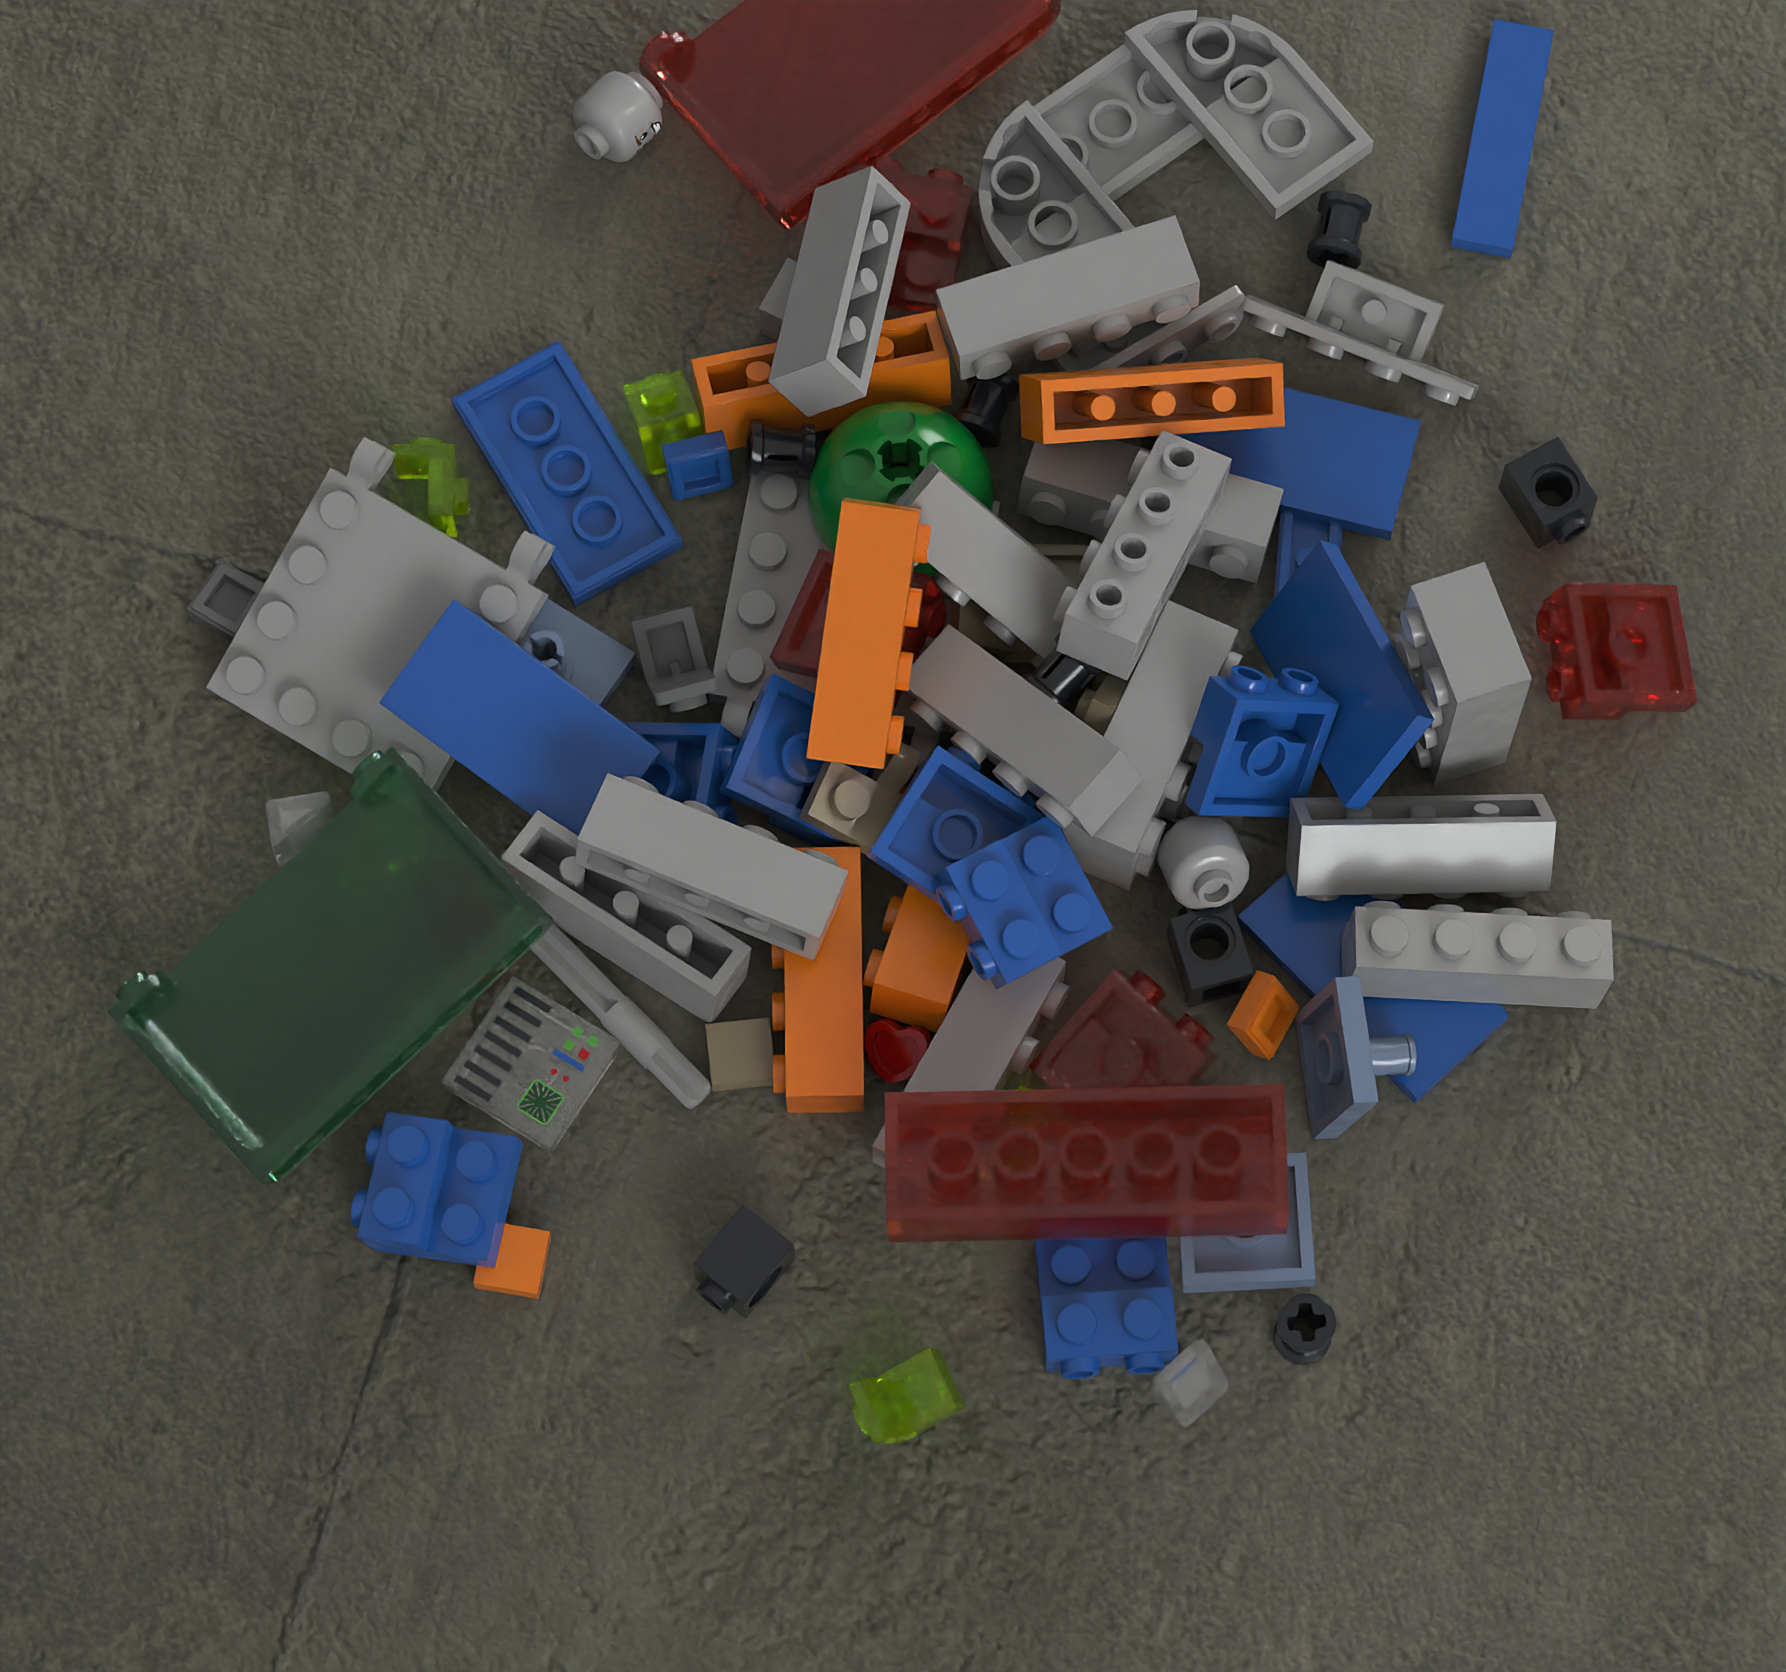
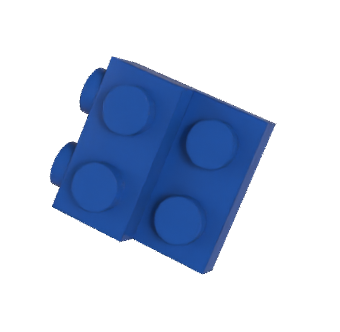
[1185,665,1339,817]
[719,674,874,847]
[624,722,740,826]
[866,745,1045,904]
[936,816,1113,990]
[351,1112,523,1268]
[1035,1228,1178,1379]

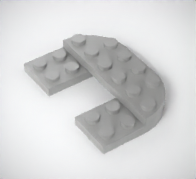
[978,10,1374,357]

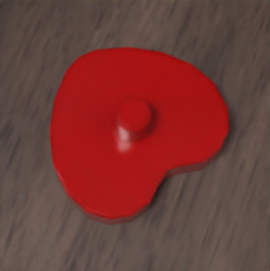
[864,1018,932,1083]

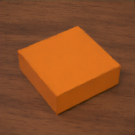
[1226,970,1300,1061]
[473,1224,551,1299]

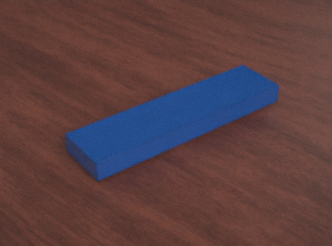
[1450,19,1554,258]

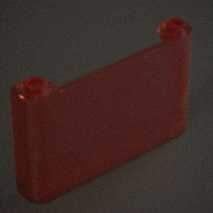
[638,0,1061,229]

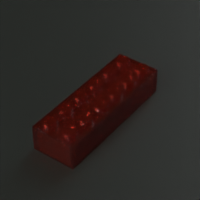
[885,1084,1289,1243]

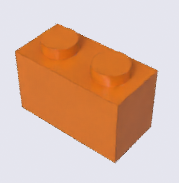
[863,884,971,1033]

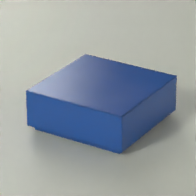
[662,430,734,501]

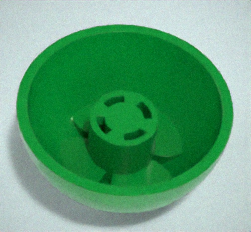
[808,400,994,580]

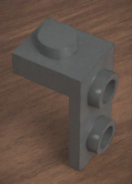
[629,603,719,712]

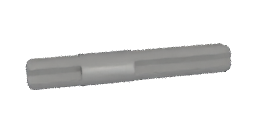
[518,912,712,1109]

